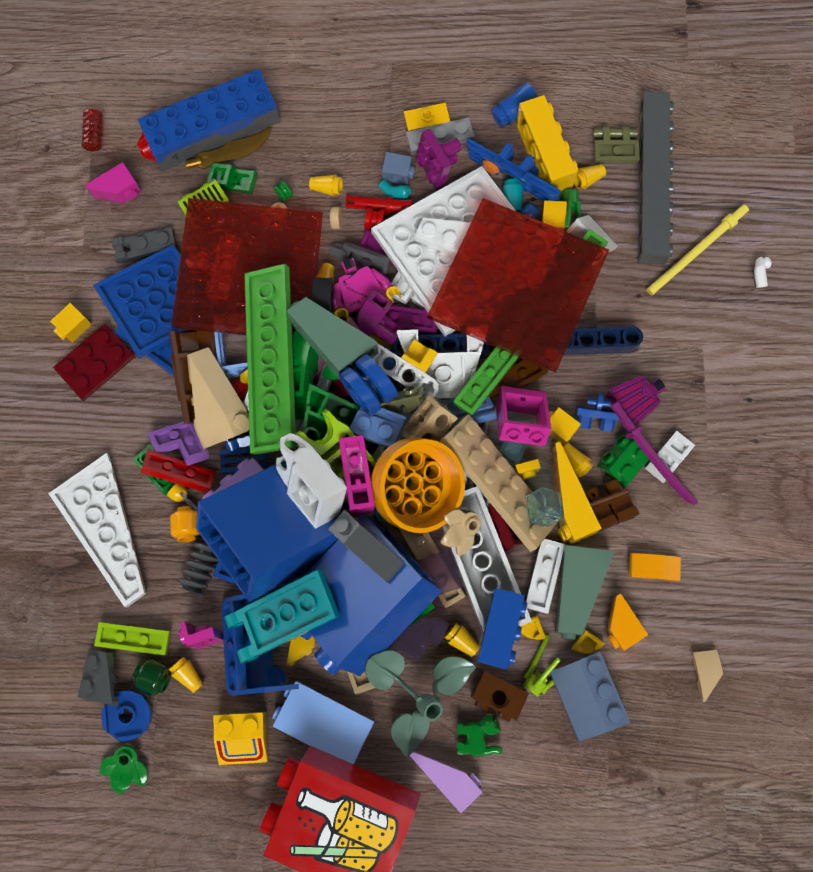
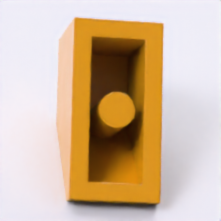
[606,593,648,651]

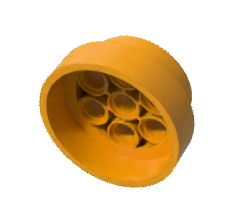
[371,438,465,533]

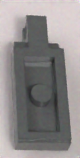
[329,242,391,277]

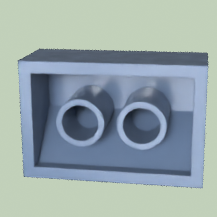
[550,652,630,742]

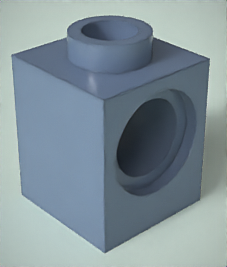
[382,152,416,185]

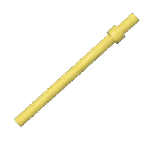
[646,204,749,296]

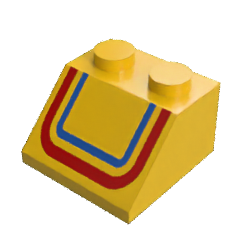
[213,712,268,765]

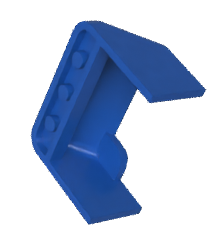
[221,590,299,696]

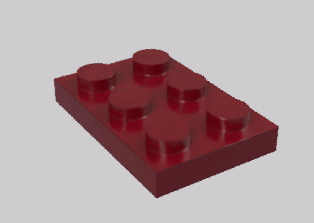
[53,323,135,401]

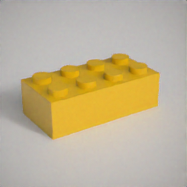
[516,95,578,196]

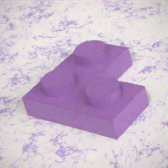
[148,421,209,466]

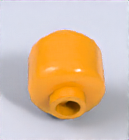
[170,506,200,542]

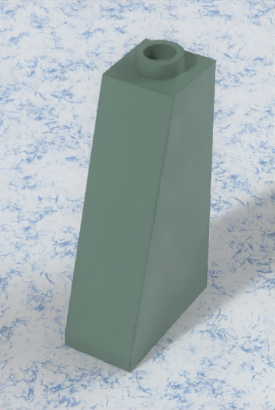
[287,297,378,381]
[555,545,614,640]

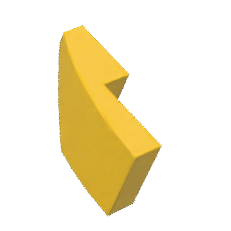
[287,636,316,667]

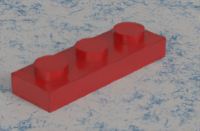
[140,450,215,493]

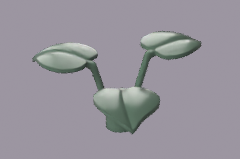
[365,649,476,757]

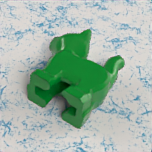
[457,714,503,756]

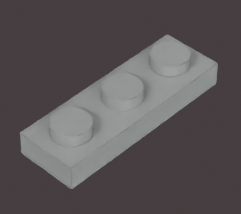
[406,117,474,155]

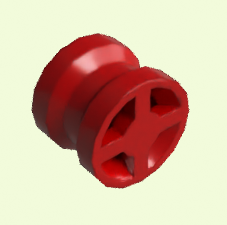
[364,207,385,230]

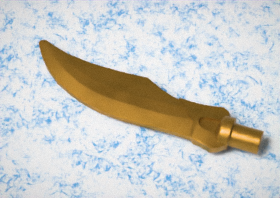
[185,127,272,170]

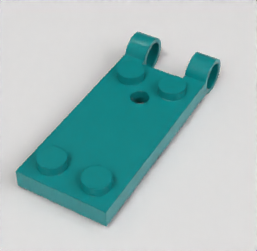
[224,570,340,664]

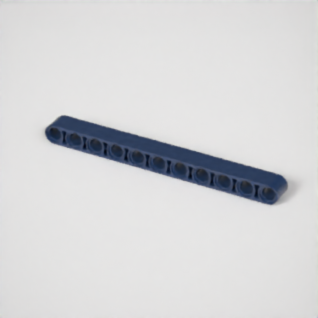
[393,326,643,359]

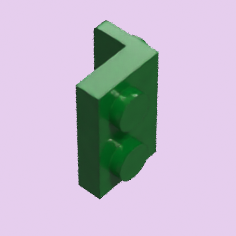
[597,433,649,488]

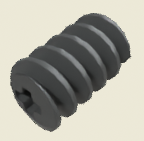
[178,543,219,597]

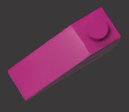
[339,435,375,516]

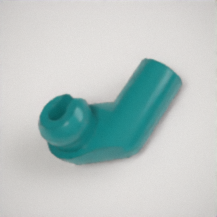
[378,179,411,200]

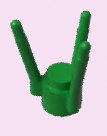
[560,189,581,228]

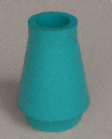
[502,179,523,213]

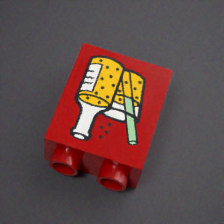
[259,746,421,872]

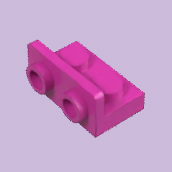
[178,621,223,650]

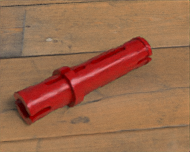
[345,194,413,214]

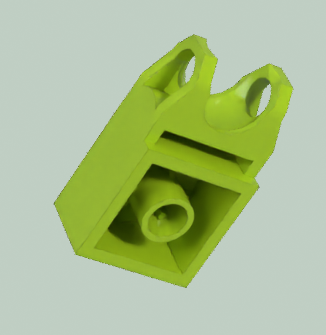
[296,409,376,503]

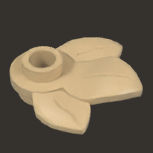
[440,509,481,556]

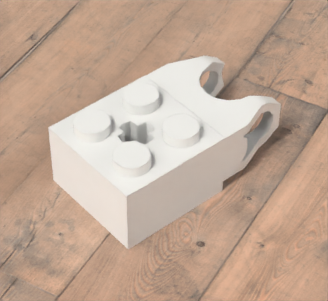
[276,433,347,529]

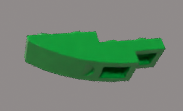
[292,329,319,419]

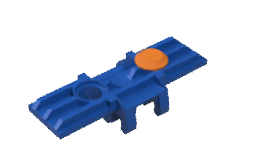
[467,138,561,201]

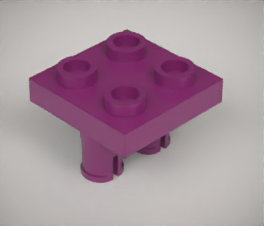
[416,129,462,191]

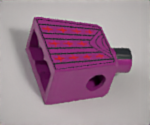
[606,376,666,426]

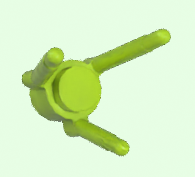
[523,635,560,697]

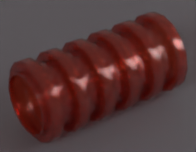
[82,109,103,152]

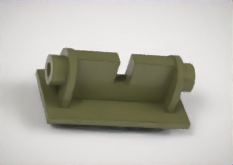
[378,386,426,414]

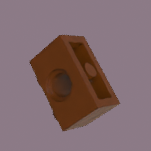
[471,671,529,722]

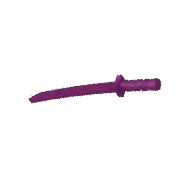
[610,401,698,505]

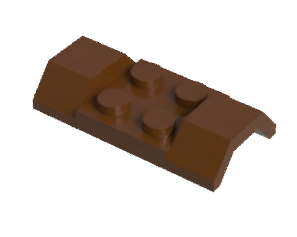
[169,328,218,424]

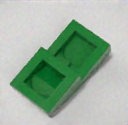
[207,163,258,195]

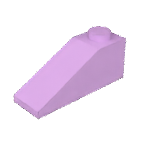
[410,751,483,813]

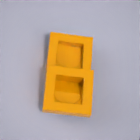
[629,553,681,581]

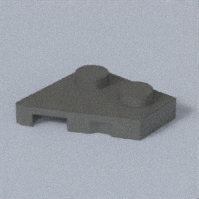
[78,649,119,706]

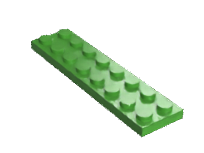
[245,264,296,455]

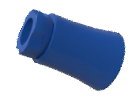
[491,82,538,128]

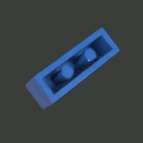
[477,588,527,670]

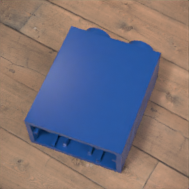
[196,460,349,602]
[301,513,442,676]

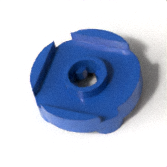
[101,691,152,741]

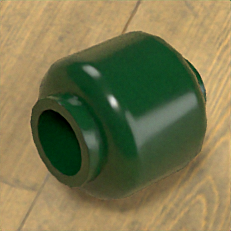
[133,659,171,696]

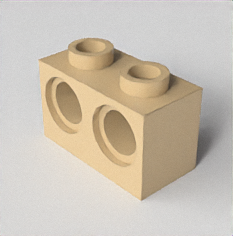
[401,395,458,442]

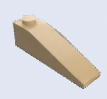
[187,347,249,449]

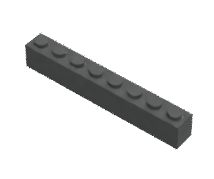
[638,91,674,265]

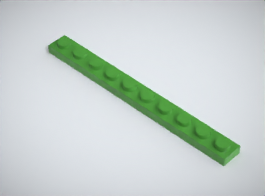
[453,229,608,417]

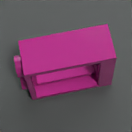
[496,386,551,446]

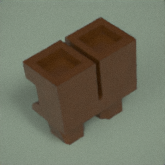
[585,479,640,533]

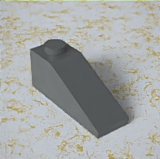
[328,510,405,583]

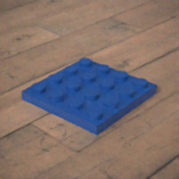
[93,245,219,359]

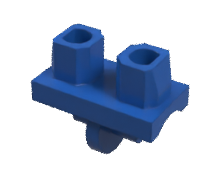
[575,393,619,432]

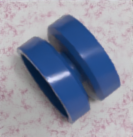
[339,354,398,417]

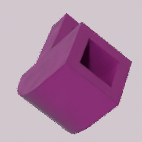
[358,290,403,345]

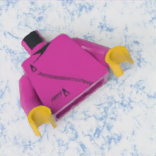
[332,258,402,322]

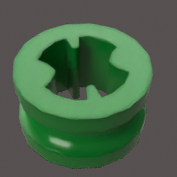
[273,180,293,203]

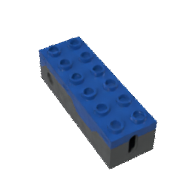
[137,69,280,172]

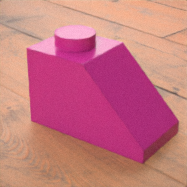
[85,162,142,203]

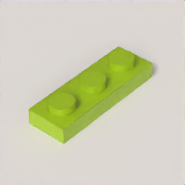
[94,622,171,656]

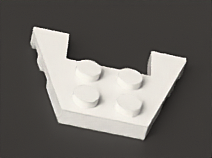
[397,327,488,399]

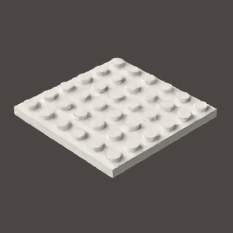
[371,166,558,336]

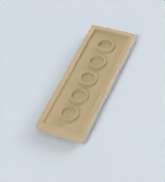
[440,414,557,552]

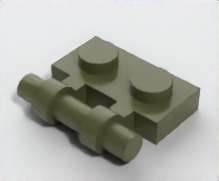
[593,126,640,164]

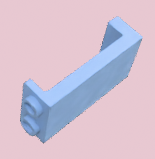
[272,681,375,764]

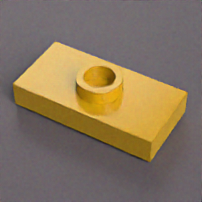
[404,103,450,131]

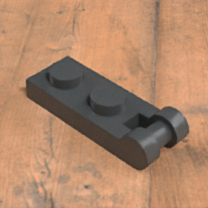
[111,227,177,263]

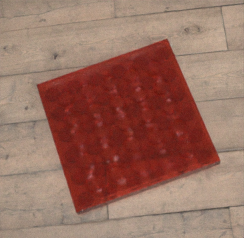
[171,198,323,337]
[427,198,609,373]

